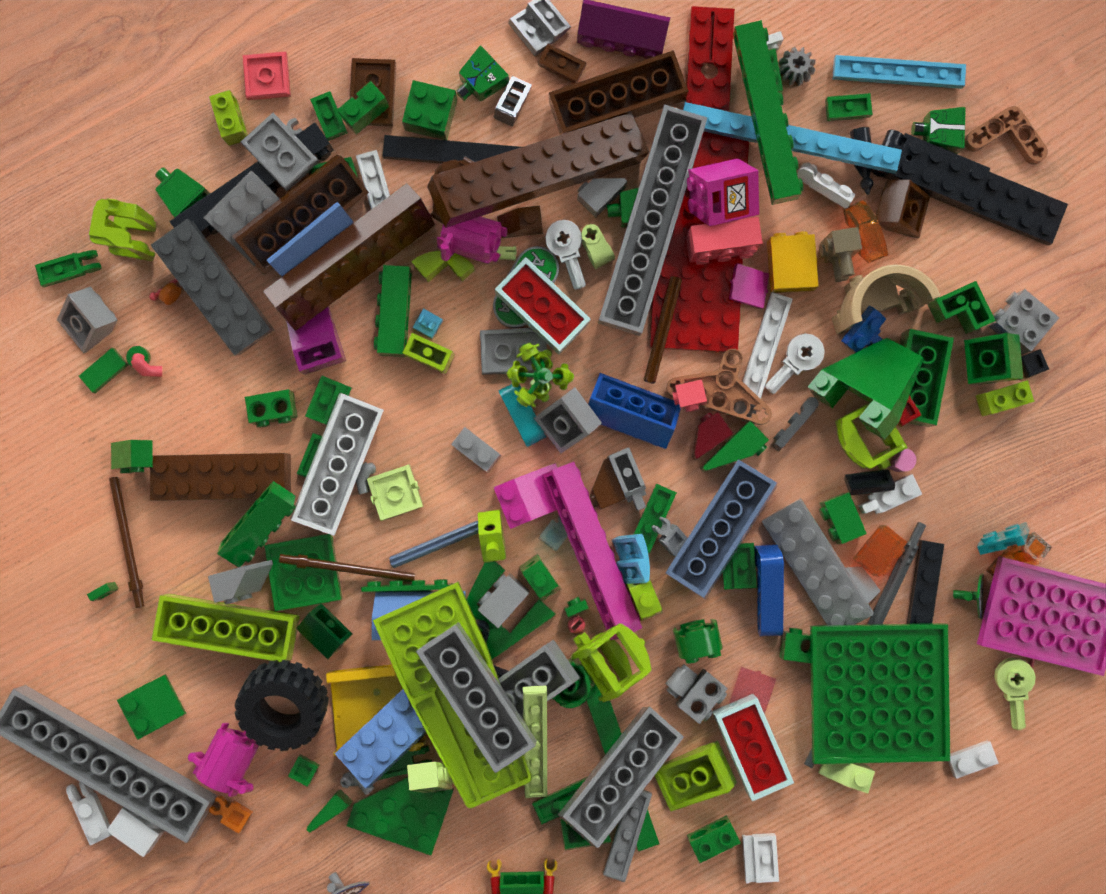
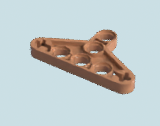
[666,349,772,425]

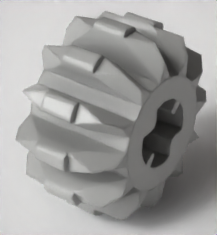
[778,47,816,86]

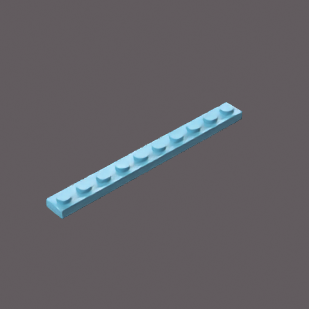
[683,102,902,174]

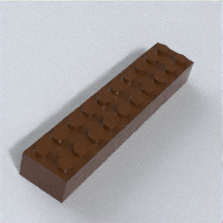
[427,112,649,228]

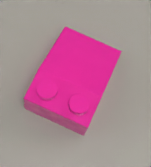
[493,463,558,529]

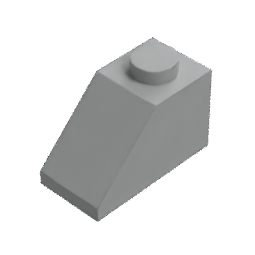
[577,178,627,218]

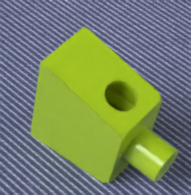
[478,510,506,562]
[626,579,663,621]

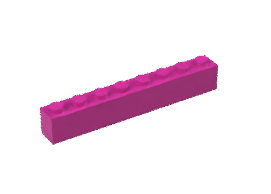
[543,462,642,640]

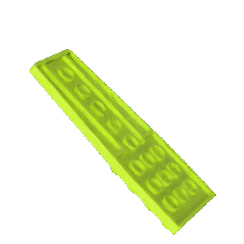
[373,582,532,808]

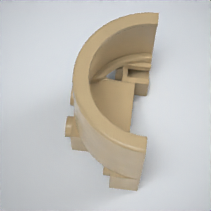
[831,265,941,334]

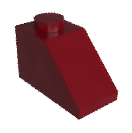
[692,412,733,460]

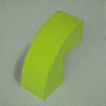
[411,251,475,282]

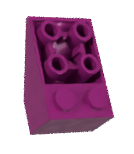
[286,306,347,375]

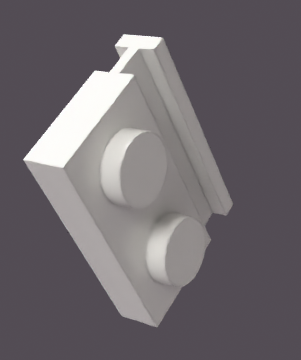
[742,833,779,884]

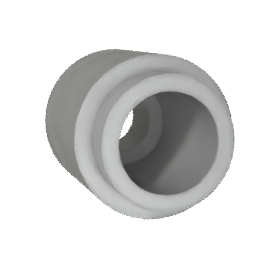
[665,664,698,699]

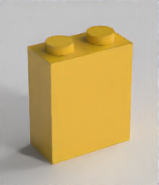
[767,231,819,293]

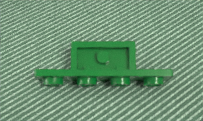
[361,579,453,592]

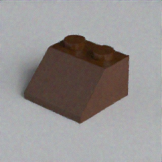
[875,180,930,238]

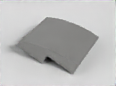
[508,0,571,56]

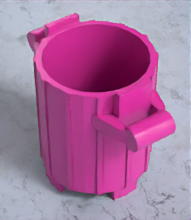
[437,216,507,264]
[188,723,259,797]

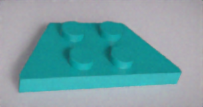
[977,522,1030,555]

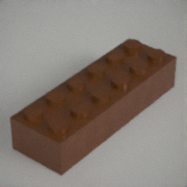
[549,50,688,135]
[232,155,369,275]
[150,453,291,501]

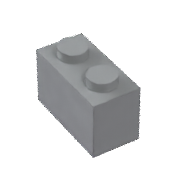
[451,427,501,473]

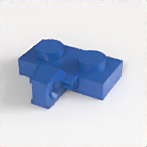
[841,305,886,353]

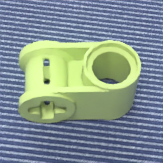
[581,224,615,269]

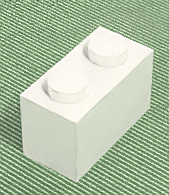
[107,807,165,857]

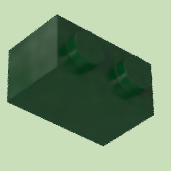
[296,603,353,660]

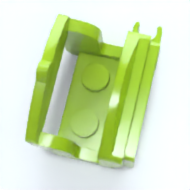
[89,198,157,261]
[835,403,907,470]
[571,623,651,702]

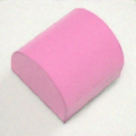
[888,448,916,472]

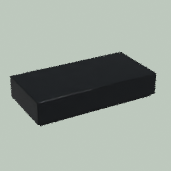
[844,469,895,496]

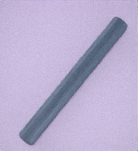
[389,520,493,568]

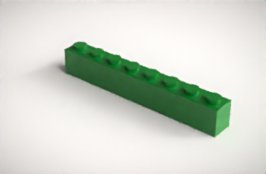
[733,20,804,205]

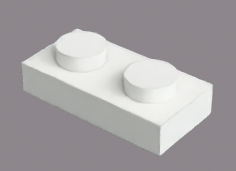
[948,740,999,779]

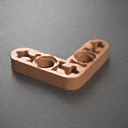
[965,106,1048,164]

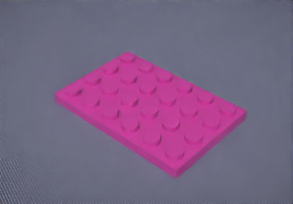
[977,556,1106,676]

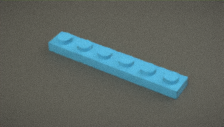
[832,55,966,89]

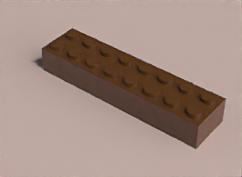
[263,183,435,331]

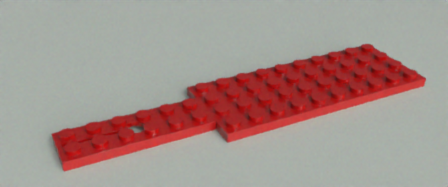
[650,6,749,353]

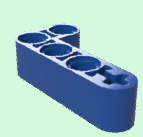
[754,545,784,637]

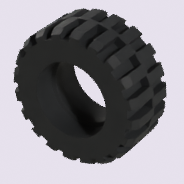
[234,660,329,751]

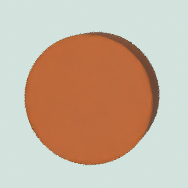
[159,283,181,305]

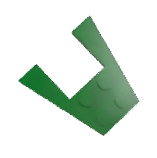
[466,561,556,659]

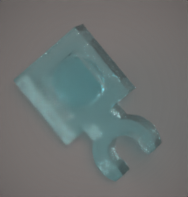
[538,516,568,552]

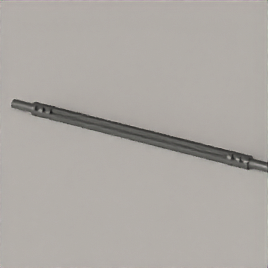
[804,522,926,768]

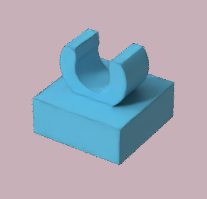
[413,308,443,339]

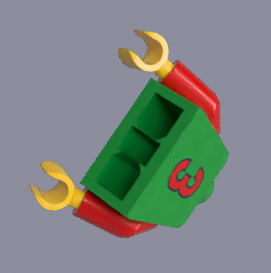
[487,858,557,894]

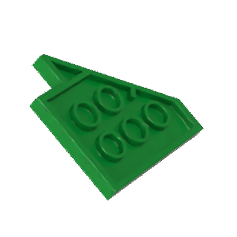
[346,776,454,856]

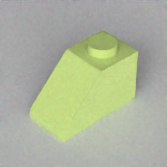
[818,763,875,793]

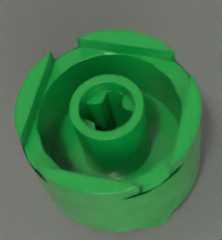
[673,619,723,664]
[552,658,597,708]

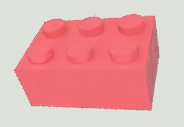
[686,217,763,265]

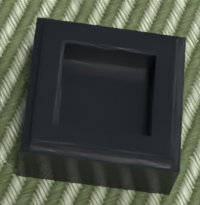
[1021,349,1049,378]

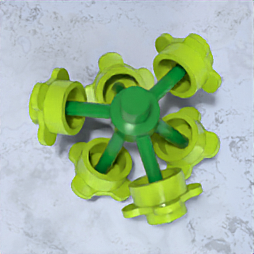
[507,343,574,407]

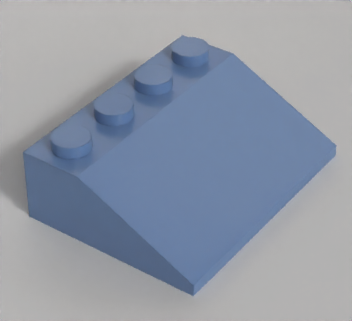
[267,202,354,276]

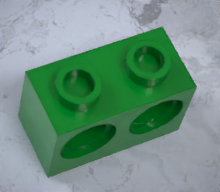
[245,389,298,428]
[687,815,741,863]

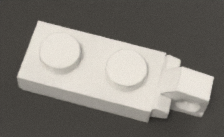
[859,474,922,514]

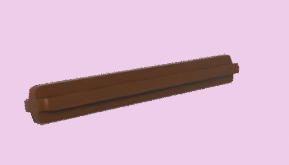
[644,276,682,384]

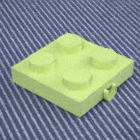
[367,465,424,521]

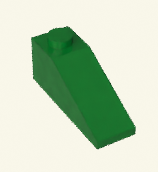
[700,421,769,472]

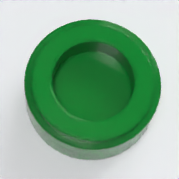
[126,346,151,366]

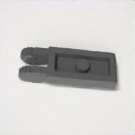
[773,397,819,451]

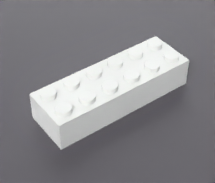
[290,393,384,536]

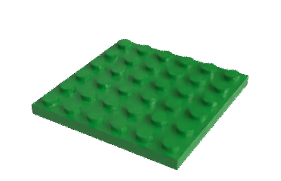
[810,623,950,764]

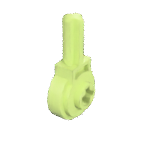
[994,657,1036,730]

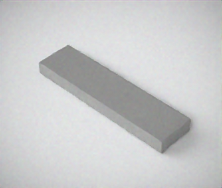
[603,790,652,882]

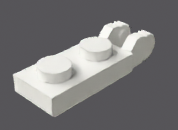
[797,162,855,209]
[66,781,111,845]

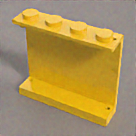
[326,664,426,756]

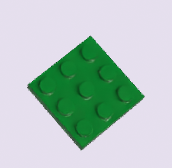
[264,534,343,611]

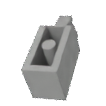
[607,447,647,511]

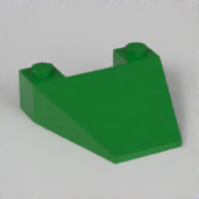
[808,338,924,440]

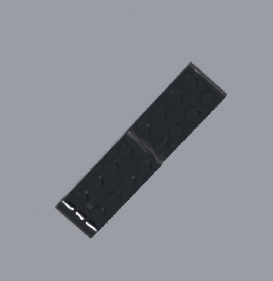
[871,130,1068,246]

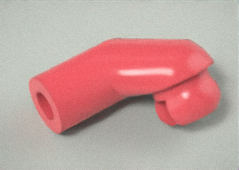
[131,353,162,377]

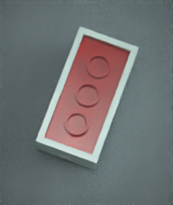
[495,257,591,354]
[713,694,794,801]

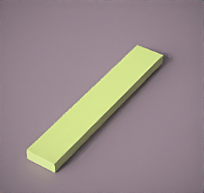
[523,686,547,798]

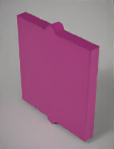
[729,263,769,309]

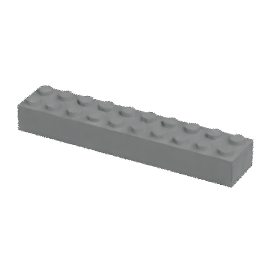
[598,105,707,336]
[0,685,217,843]

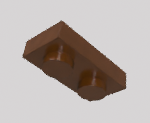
[538,44,586,84]

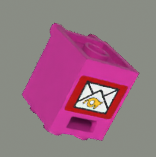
[687,159,759,226]

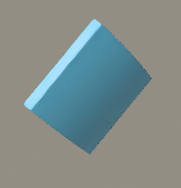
[612,534,650,584]

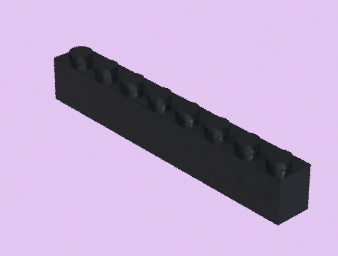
[169,123,334,238]

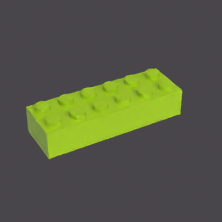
[152,594,300,662]

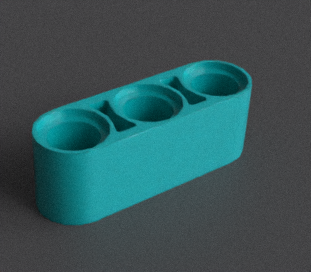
[498,384,547,447]

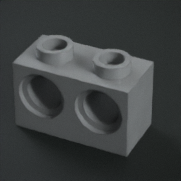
[676,669,728,724]

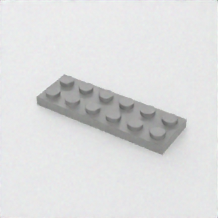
[762,498,874,625]

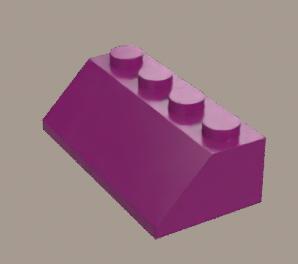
[577,0,671,59]

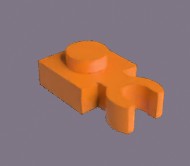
[209,796,253,834]

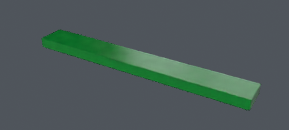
[587,687,660,852]

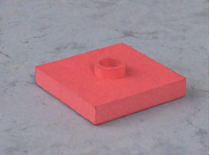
[243,51,291,100]

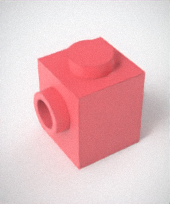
[672,379,707,412]

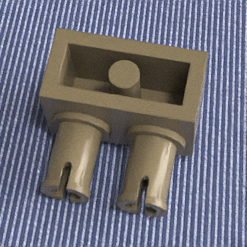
[819,227,862,282]

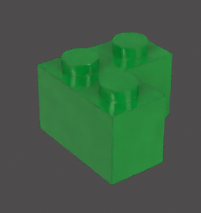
[927,281,996,334]

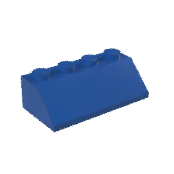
[588,373,680,449]

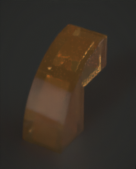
[843,200,888,263]
[986,532,1052,576]

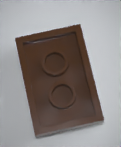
[350,58,396,126]

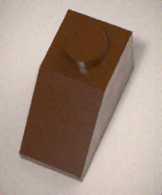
[497,206,543,238]
[590,458,626,510]

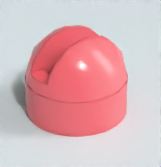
[568,616,585,634]

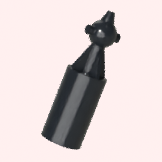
[850,127,874,195]

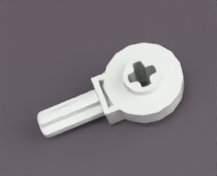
[545,220,586,290]
[765,333,825,394]

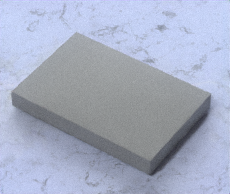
[241,113,319,191]
[480,328,547,375]

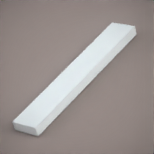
[731,292,793,422]

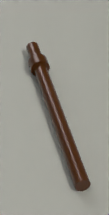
[109,477,145,608]
[279,554,415,582]

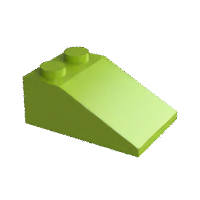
[654,740,737,812]

